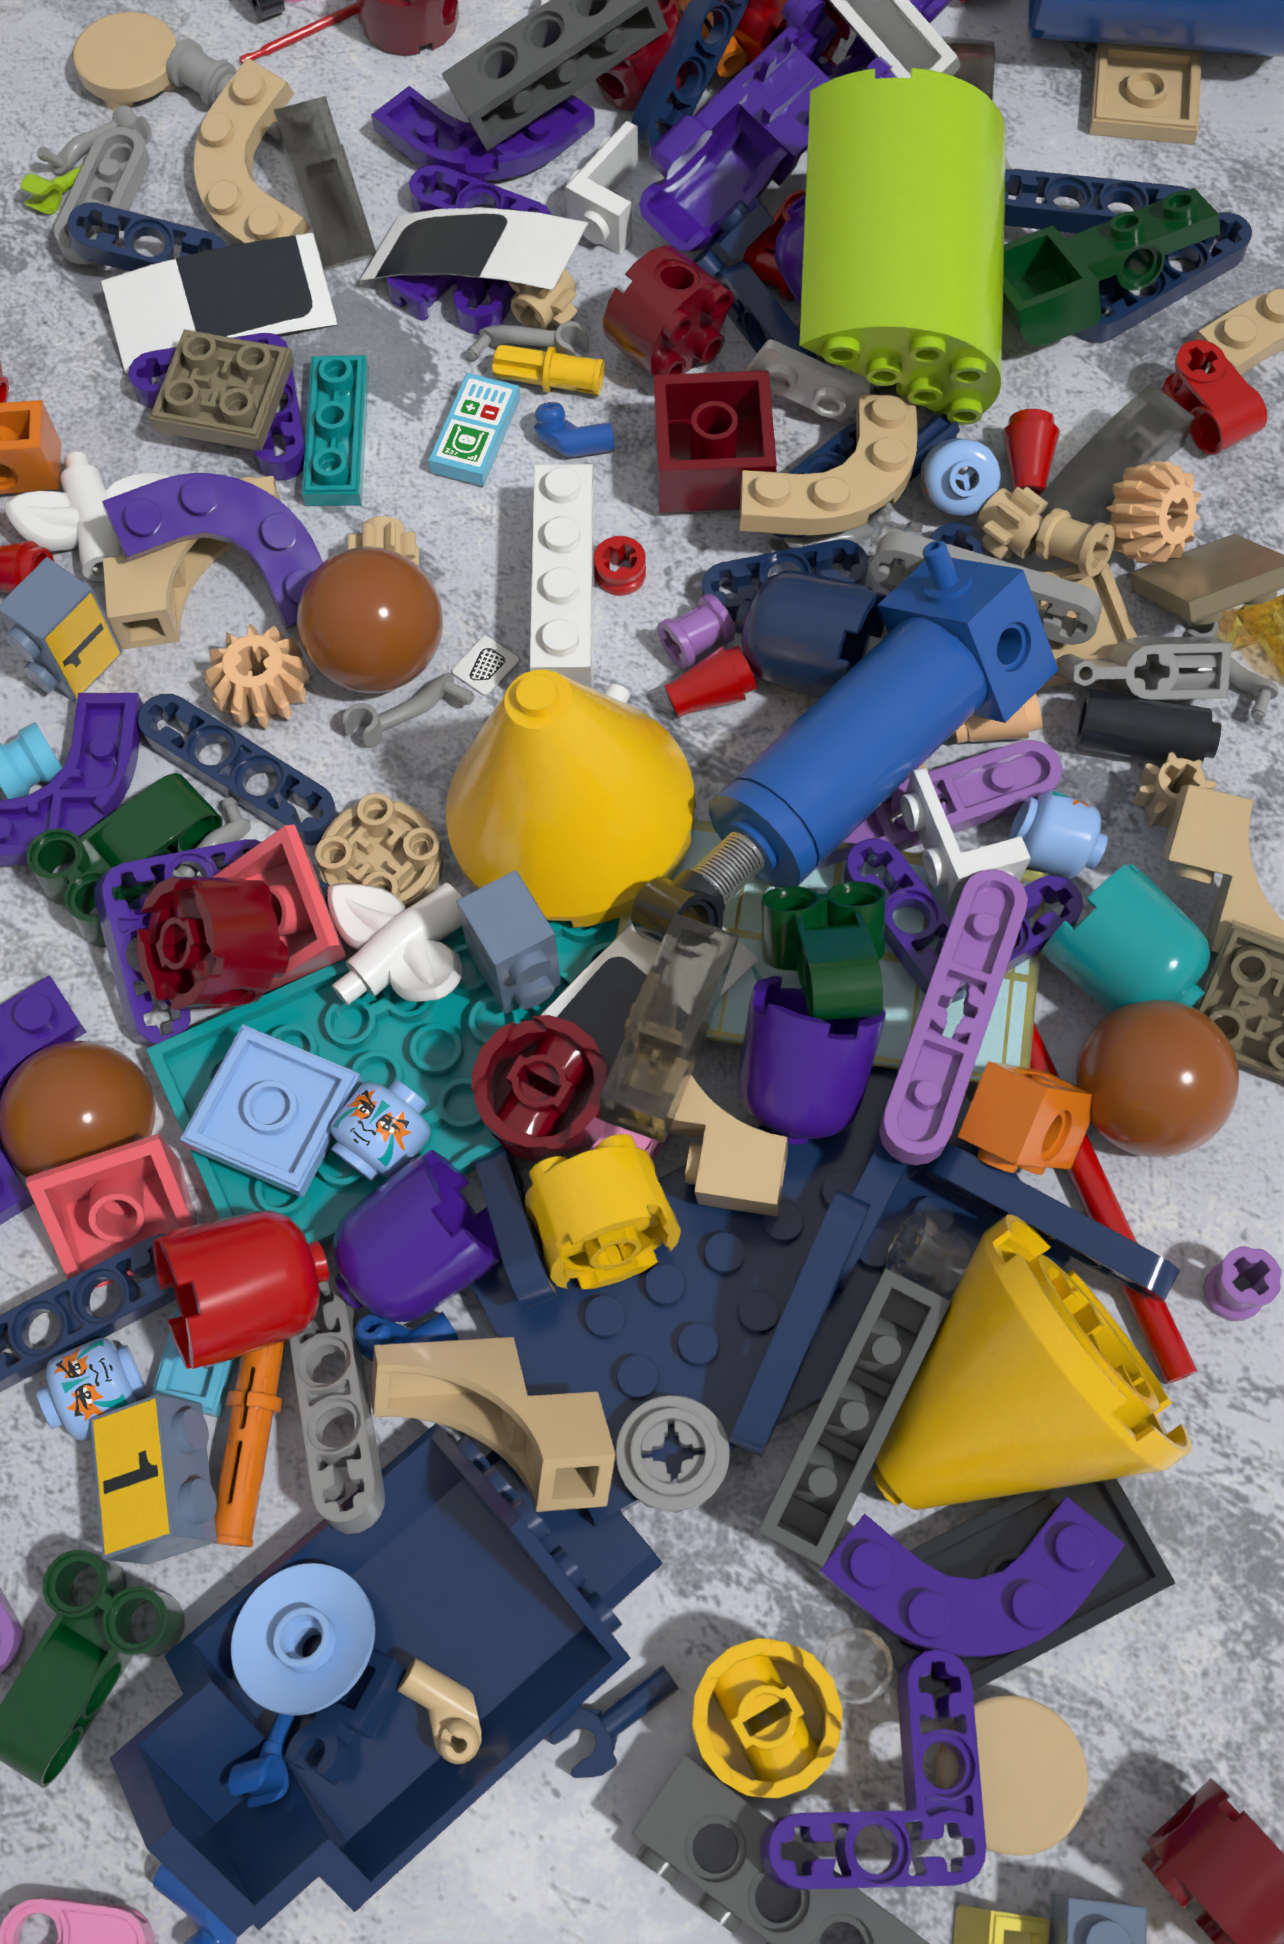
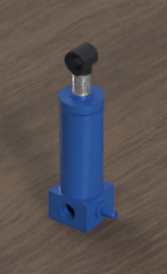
[631,541,1058,958]

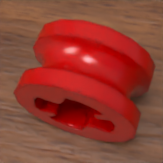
[594,536,646,596]

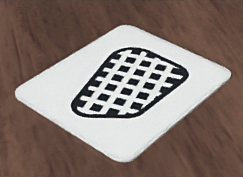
[452,636,519,695]

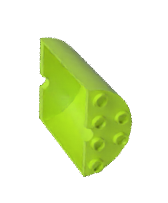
[799,68,1006,425]

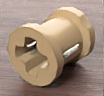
[1036,508,1115,577]

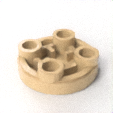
[73,12,178,111]
[315,793,443,909]
[934,1696,1088,1856]

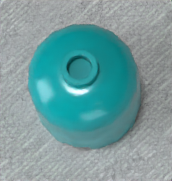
[1041,864,1210,1013]

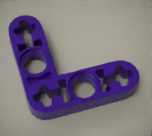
[409,165,551,335]
[128,333,305,480]
[844,838,1083,1003]
[94,839,261,1047]
[760,1649,986,1890]

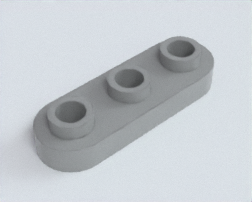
[54,127,150,264]

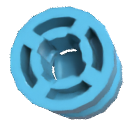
[0,722,62,799]

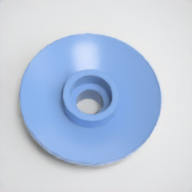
[231,1563,375,1716]

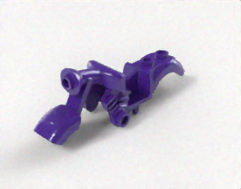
[639,0,952,251]

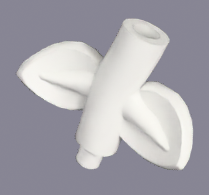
[4,452,169,581]
[328,883,463,1005]

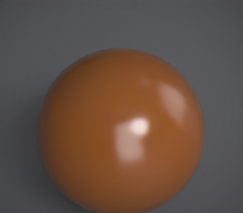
[297,546,443,693]
[1075,1000,1239,1158]
[0,1040,156,1177]

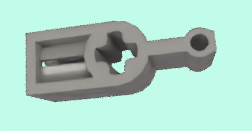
[1056,636,1232,700]

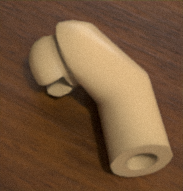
[397,1657,482,1764]

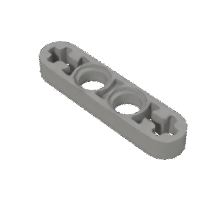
[870,531,1102,645]
[289,1275,385,1534]

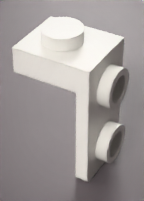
[564,121,638,255]
[746,340,875,423]
[900,767,1031,906]

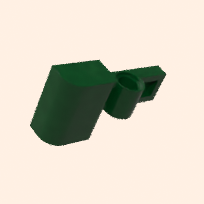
[1003,188,1220,346]

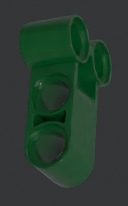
[27,773,223,948]
[761,881,885,1021]
[0,1550,185,1788]

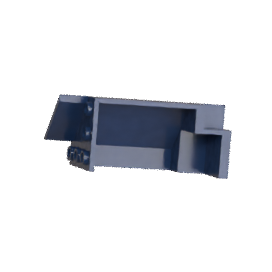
[109,1423,663,1937]

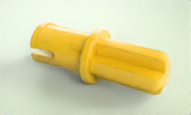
[492,345,605,396]

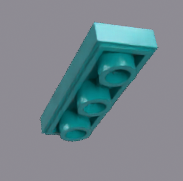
[302,355,369,506]

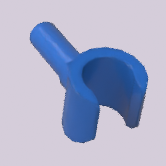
[228,1713,295,1808]

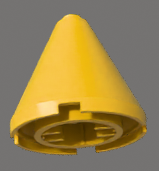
[446,669,696,928]
[872,1214,1192,1510]

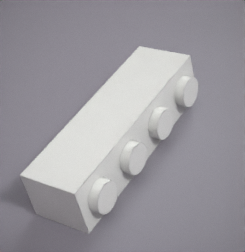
[827,0,961,78]
[530,464,595,689]

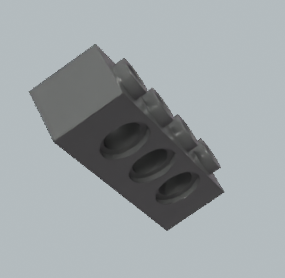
[441,0,668,151]
[758,1268,951,1567]
[632,1754,930,1944]

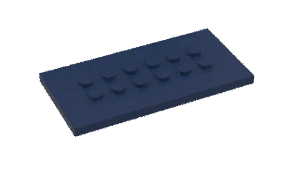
[470,1066,1071,1527]

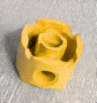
[524,1134,681,1290]
[691,1638,843,1799]

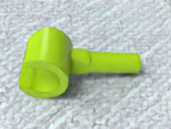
[20,164,83,215]

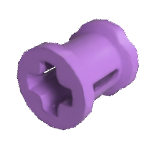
[657,594,736,669]
[1203,1246,1282,1321]

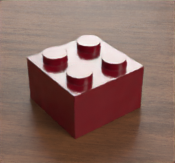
[654,370,777,513]

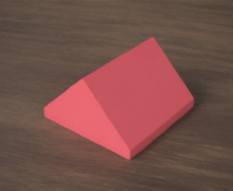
[213,824,347,992]
[26,1134,198,1289]

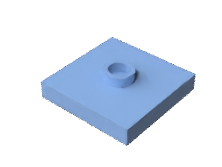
[180,1025,363,1198]

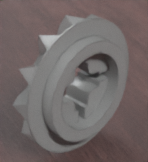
[616,1396,730,1513]

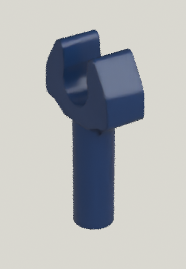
[549,1664,679,1778]

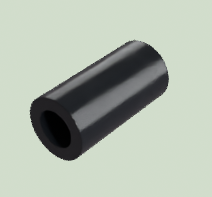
[1076,688,1221,765]

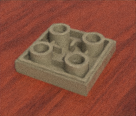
[149,329,294,451]
[1130,534,1284,625]
[1194,919,1284,1080]

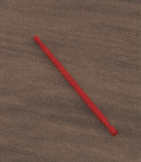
[239,2,358,64]

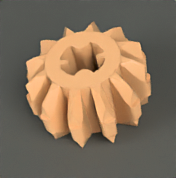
[1106,461,1201,564]
[205,624,310,729]

